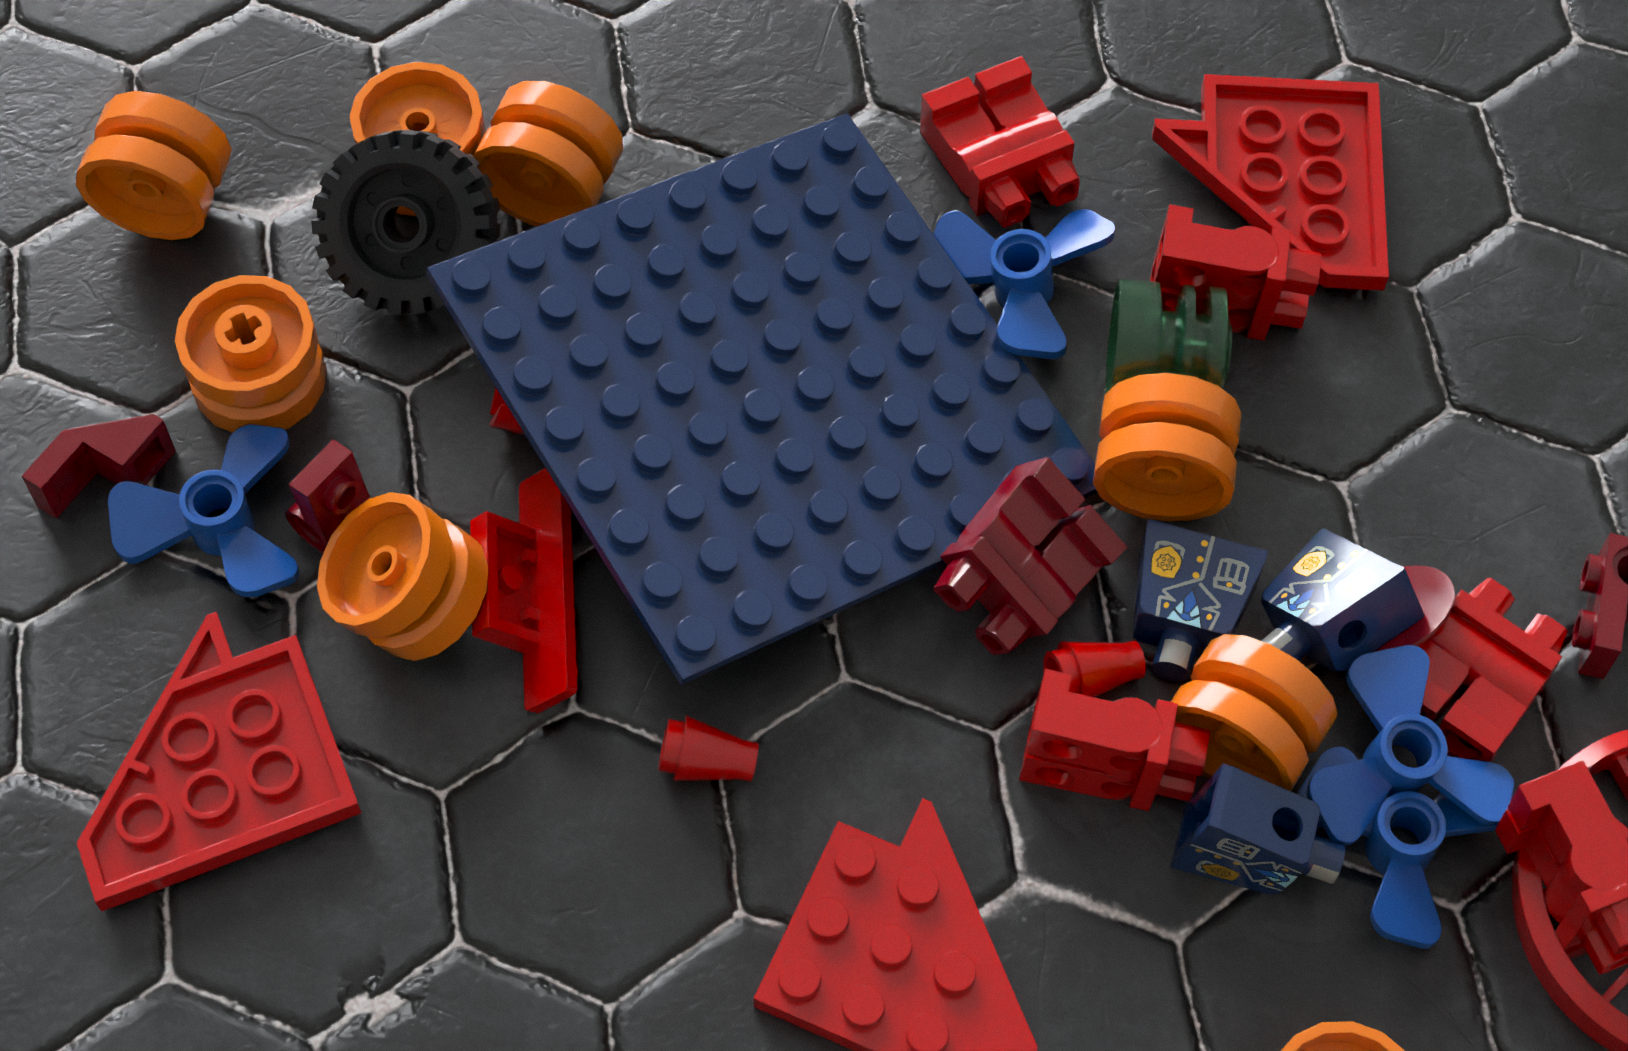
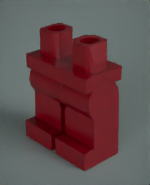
[934,457,1127,655]

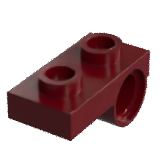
[285,439,370,554]
[1572,533,1628,679]

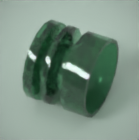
[1105,279,1232,394]

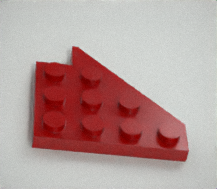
[1152,74,1389,291]
[76,612,361,912]
[753,798,1038,1051]

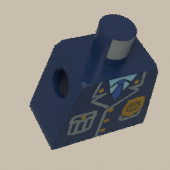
[1133,519,1268,682]
[1261,528,1425,672]
[1170,763,1345,895]

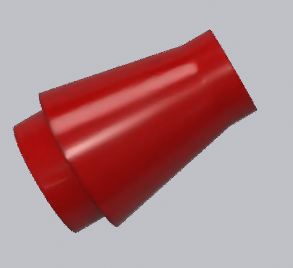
[1043,640,1146,698]
[658,715,759,782]

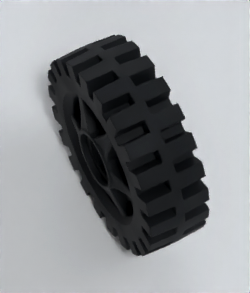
[311,130,501,315]

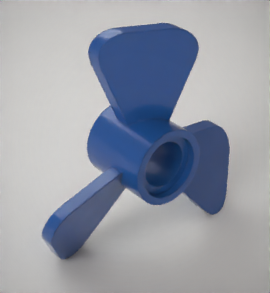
[933,209,1115,359]
[108,424,300,597]
[1307,645,1514,846]
[1297,747,1498,949]

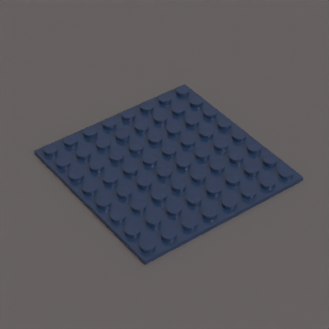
[426,113,1098,685]

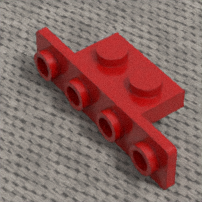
[470,468,578,714]

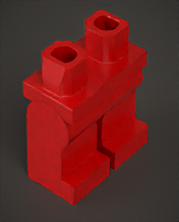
[920,56,1080,228]
[1145,204,1321,341]
[1417,578,1568,762]
[1019,669,1210,812]
[1495,760,1628,975]

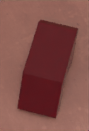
[21,414,176,519]

